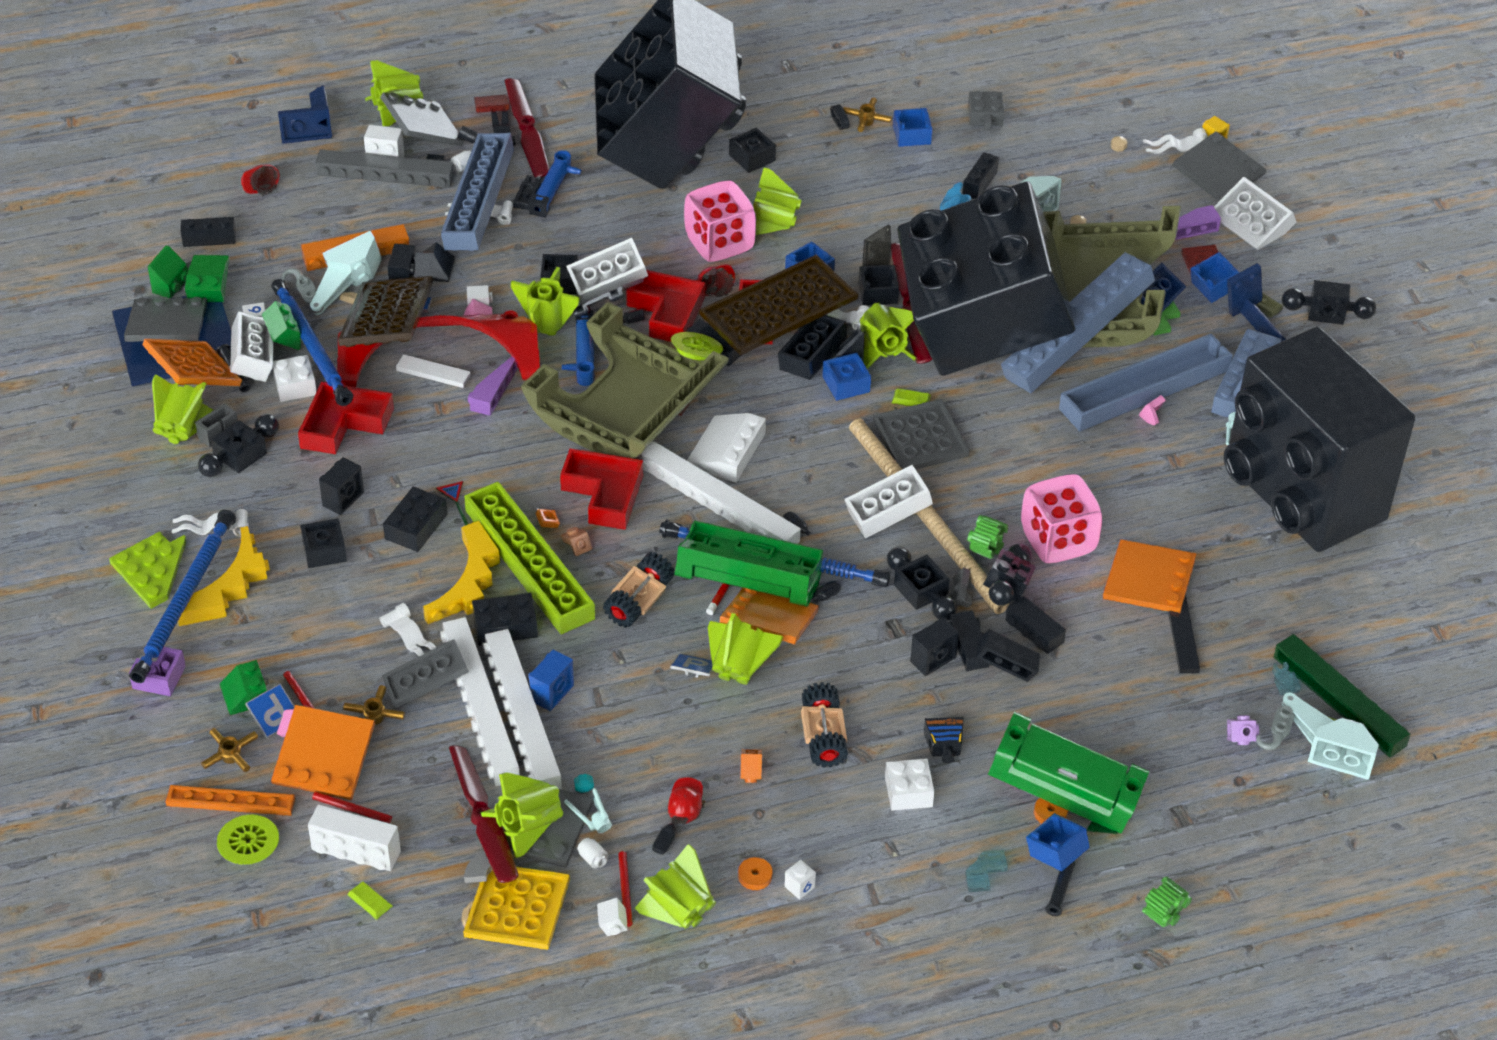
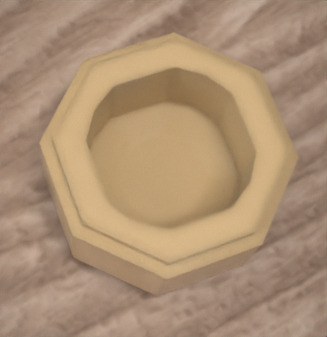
[1111,136,1128,152]
[1070,215,1087,224]

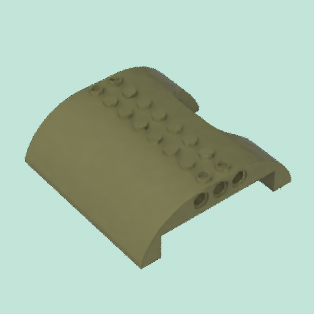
[1043,205,1181,347]
[521,302,729,459]

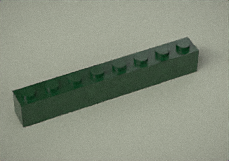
[1273,634,1411,758]

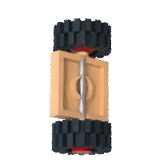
[603,552,675,628]
[801,682,848,768]

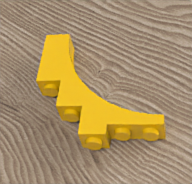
[423,521,500,624]
[178,526,270,626]

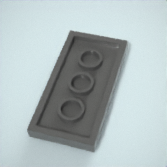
[382,639,469,709]

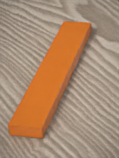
[166,785,295,816]

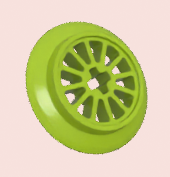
[671,332,723,361]
[217,814,279,865]

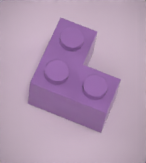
[129,647,186,697]

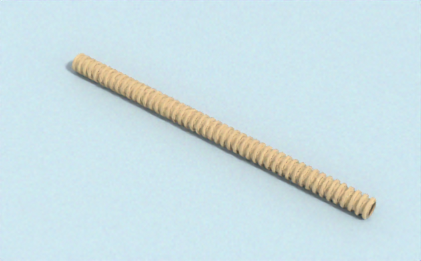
[849,418,1009,614]

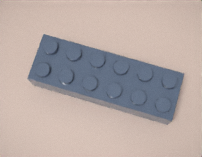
[1211,329,1282,418]

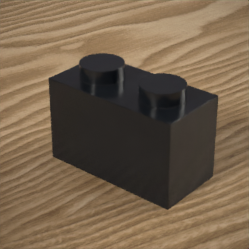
[387,244,416,280]

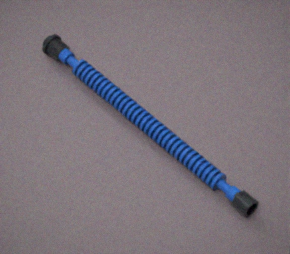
[271,279,354,406]
[129,510,237,683]
[659,519,890,588]

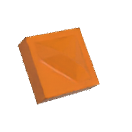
[535,509,560,528]

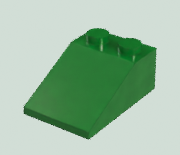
[185,255,229,302]

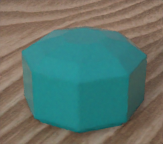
[574,774,594,793]

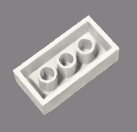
[566,238,648,303]
[230,311,273,382]
[845,465,933,538]
[308,805,401,871]

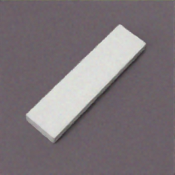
[396,354,471,388]

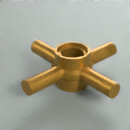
[843,97,892,132]
[343,685,405,725]
[201,728,258,772]

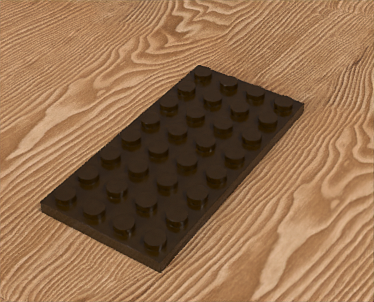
[699,255,858,356]
[338,276,433,347]

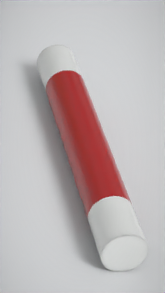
[706,583,730,615]

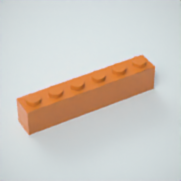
[301,224,409,271]

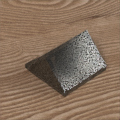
[862,224,891,266]

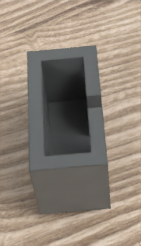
[195,404,238,447]

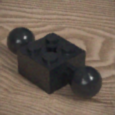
[1282,280,1376,325]
[198,414,279,477]
[983,544,1036,606]
[887,546,957,621]

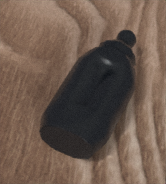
[782,511,811,536]
[810,581,841,603]
[652,820,677,855]

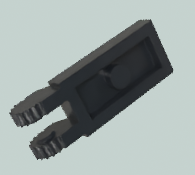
[513,175,542,210]

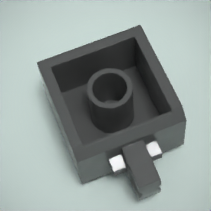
[968,91,1004,131]

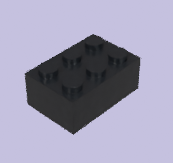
[383,486,448,552]
[472,593,538,646]

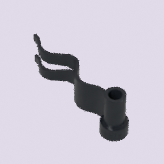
[490,106,516,146]

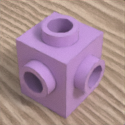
[1227,715,1259,745]

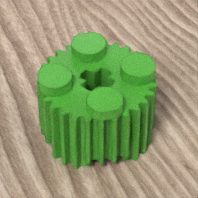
[967,515,1009,559]
[1142,876,1192,927]

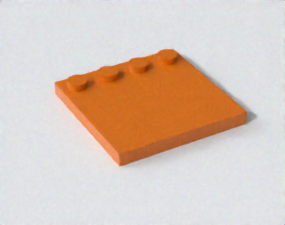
[142,338,242,386]
[1103,539,1197,613]
[719,588,819,644]
[271,705,375,800]

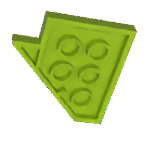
[109,531,186,609]

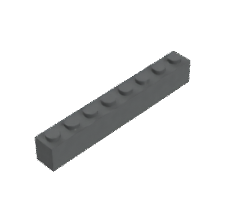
[315,149,454,188]

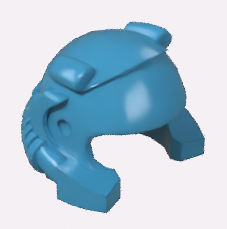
[940,182,971,210]

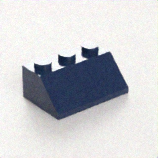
[1141,262,1187,312]

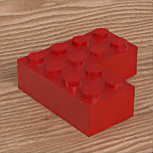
[626,270,705,342]
[298,382,394,454]
[560,448,643,530]

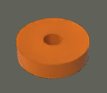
[1034,798,1068,824]
[738,857,773,890]

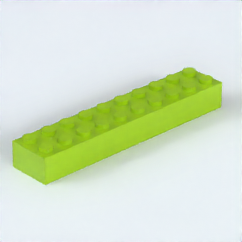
[464,481,595,635]

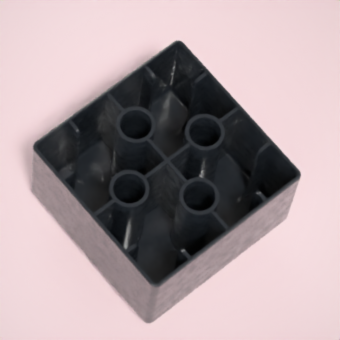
[594,0,746,189]
[897,181,1075,376]
[1223,326,1415,552]

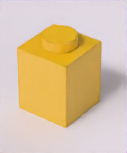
[1202,116,1230,139]

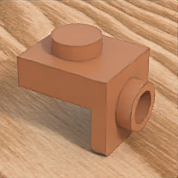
[561,527,592,556]

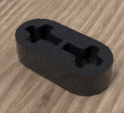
[830,104,849,130]

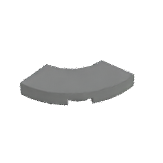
[464,850,493,883]

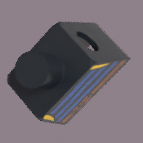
[923,717,964,764]

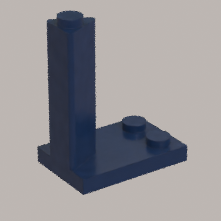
[278,85,332,144]
[1227,263,1287,342]

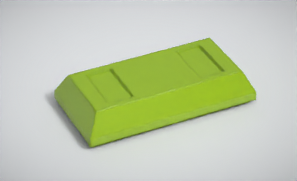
[892,388,931,406]
[347,881,393,920]

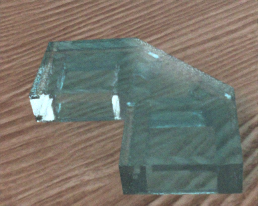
[965,850,1008,892]

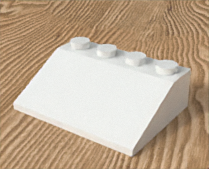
[1214,177,1297,250]
[687,413,766,483]

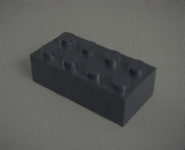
[778,315,847,380]

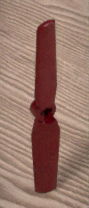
[504,78,549,178]
[890,243,932,364]
[449,745,519,883]

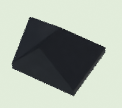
[414,242,455,282]
[835,325,863,358]

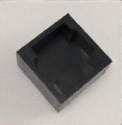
[729,127,776,173]
[540,254,578,294]
[858,265,899,306]
[319,457,364,515]
[300,518,347,568]
[910,617,959,676]

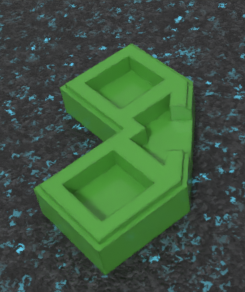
[1153,301,1181,336]

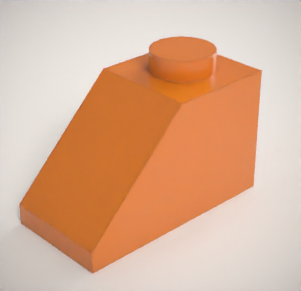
[740,749,762,783]

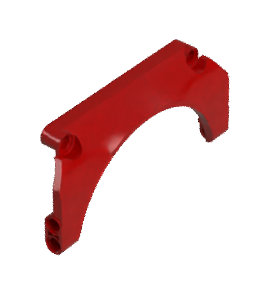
[337,310,540,387]

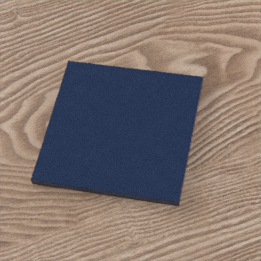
[112,295,231,386]

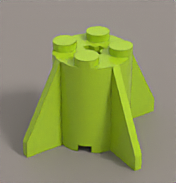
[365,60,423,127]
[753,168,802,235]
[511,267,580,336]
[859,303,916,368]
[152,375,214,444]
[707,613,783,685]
[481,772,563,858]
[635,844,716,929]

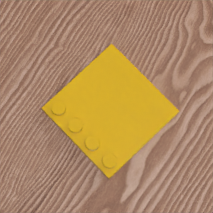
[463,867,570,950]

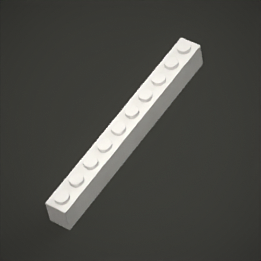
[638,441,801,544]
[440,617,519,786]
[483,629,562,789]

